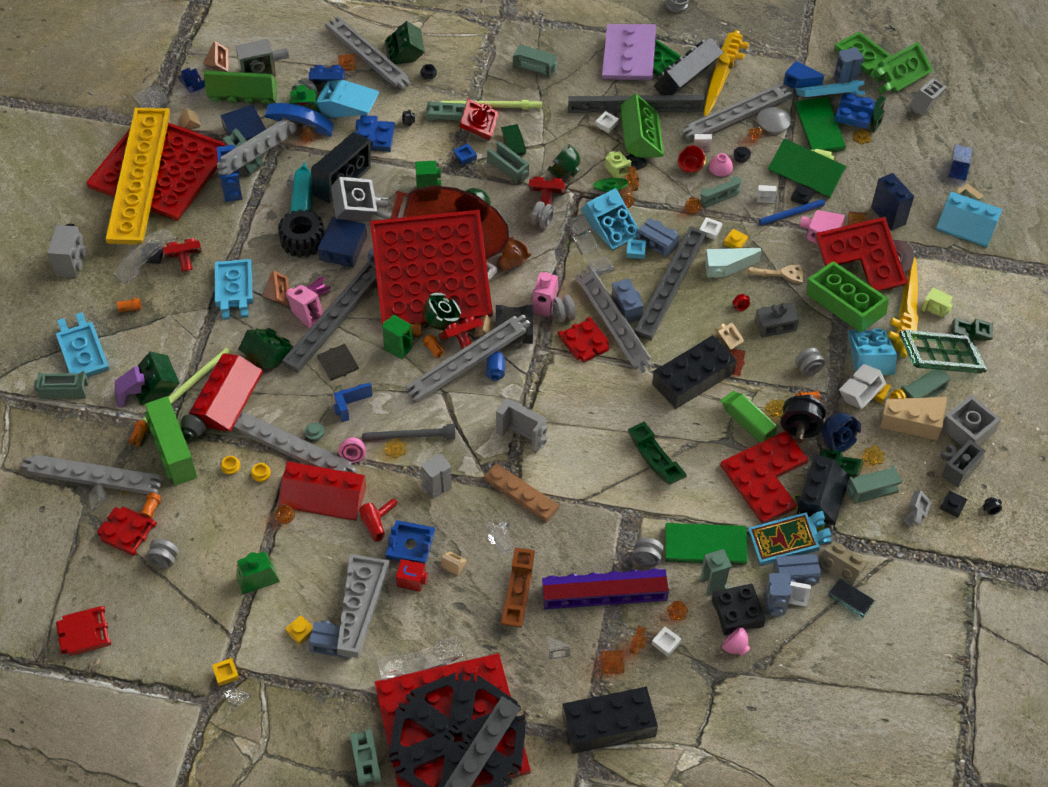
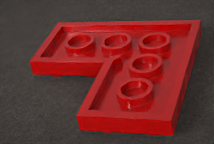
[815,217,907,292]
[720,431,808,524]

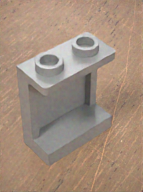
[496,398,547,453]

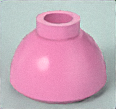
[709,153,733,177]
[338,437,366,463]
[722,628,750,656]

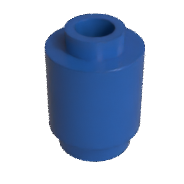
[486,352,505,381]

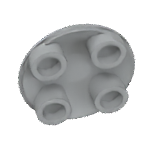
[756,107,791,136]

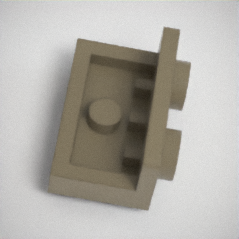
[818,541,869,586]

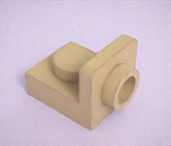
[954,184,984,202]
[713,323,745,351]

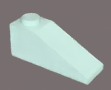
[705,248,761,278]

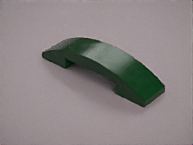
[628,421,687,485]

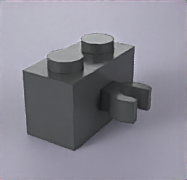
[754,303,799,338]
[940,439,986,487]

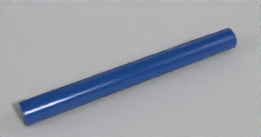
[759,199,825,226]

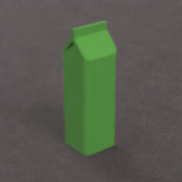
[720,391,778,443]

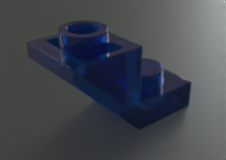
[178,67,205,93]
[948,144,972,181]

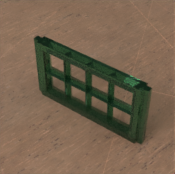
[899,330,987,374]

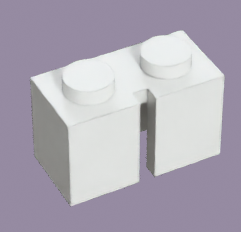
[839,364,886,409]

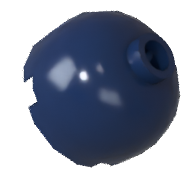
[822,413,861,452]

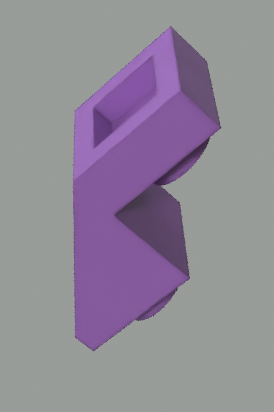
[115,366,145,407]

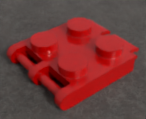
[557,316,609,363]
[97,506,157,556]
[56,606,111,656]

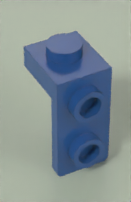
[333,383,373,422]

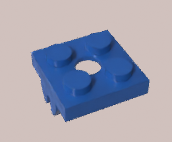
[386,520,435,566]

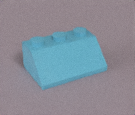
[936,192,1002,247]

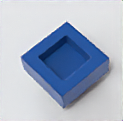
[453,143,477,165]

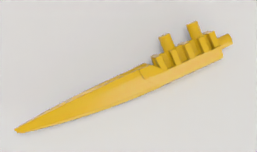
[704,30,749,117]
[887,257,918,358]

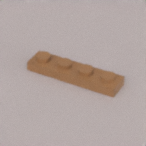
[484,463,559,523]

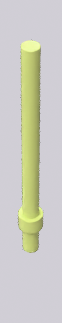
[441,100,542,110]
[142,348,231,422]

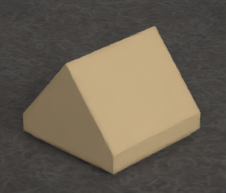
[180,108,201,130]
[474,315,496,337]
[440,552,467,575]

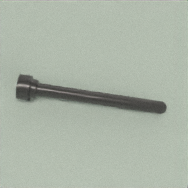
[362,424,456,440]

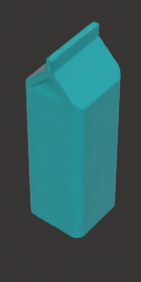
[290,162,313,214]

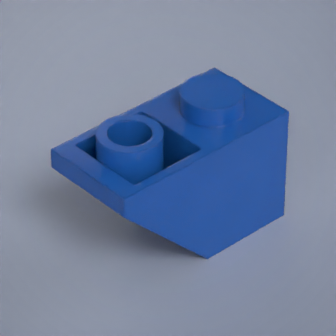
[783,61,825,90]

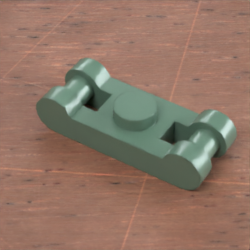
[425,102,465,121]
[222,129,264,175]
[699,176,741,208]
[350,729,381,787]

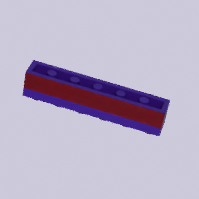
[542,568,669,610]

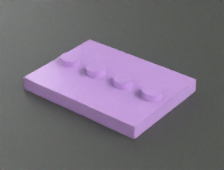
[602,24,656,80]

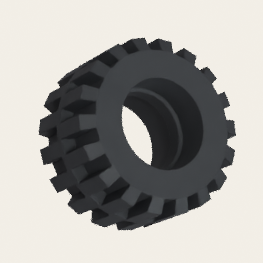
[278,209,325,258]

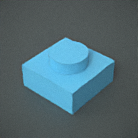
[626,239,646,259]

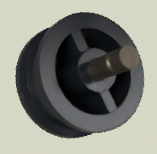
[780,394,826,443]

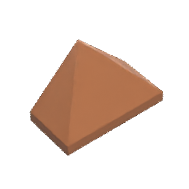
[203,41,228,72]
[262,270,290,307]

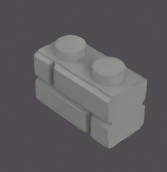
[420,454,452,498]

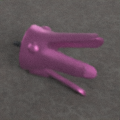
[306,275,331,296]

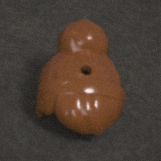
[497,237,531,271]

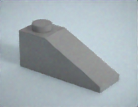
[909,78,947,115]

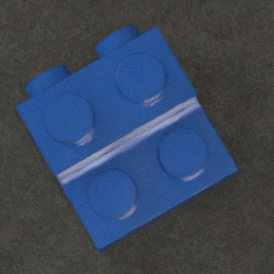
[309,65,345,84]
[835,93,876,129]
[354,115,395,152]

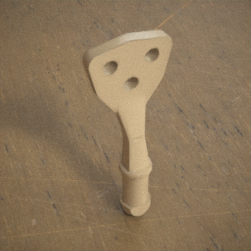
[747,265,804,284]

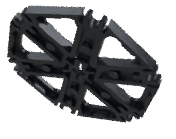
[389,672,527,787]

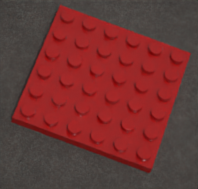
[86,122,226,221]
[370,210,493,325]
[374,653,531,787]

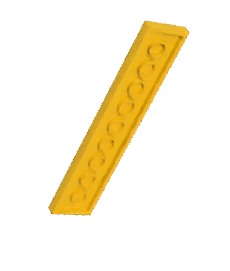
[106,107,170,245]

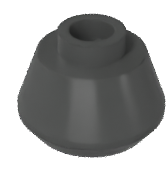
[181,414,207,439]

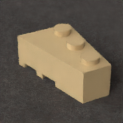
[880,397,947,440]

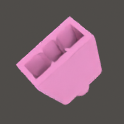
[800,210,845,244]
[532,272,558,317]
[286,285,323,329]

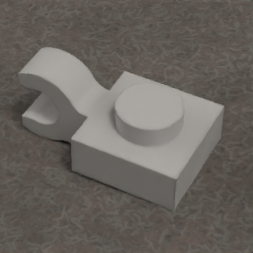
[904,490,932,527]

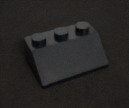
[796,454,850,525]

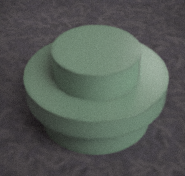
[305,422,324,441]

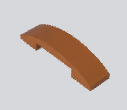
[501,547,535,628]

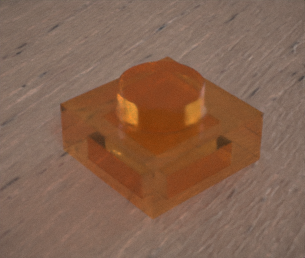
[338,53,356,71]
[625,166,639,192]
[848,211,867,225]
[630,625,648,655]
[601,650,624,674]

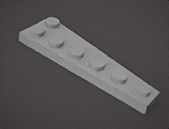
[337,554,390,658]

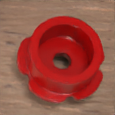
[732,294,750,311]

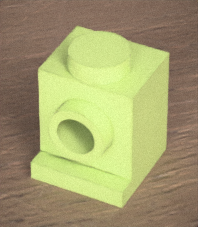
[605,151,631,178]
[921,288,953,318]

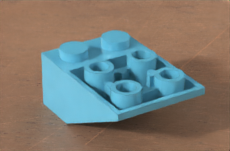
[316,80,379,118]
[581,188,639,250]
[848,328,897,375]

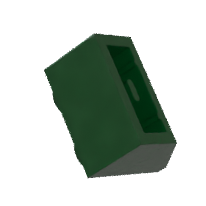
[385,21,425,64]
[238,328,294,369]
[136,351,180,405]

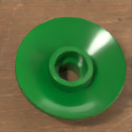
[593,178,628,193]

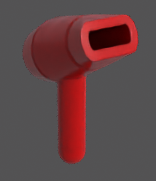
[359,499,397,542]

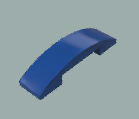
[265,103,334,137]

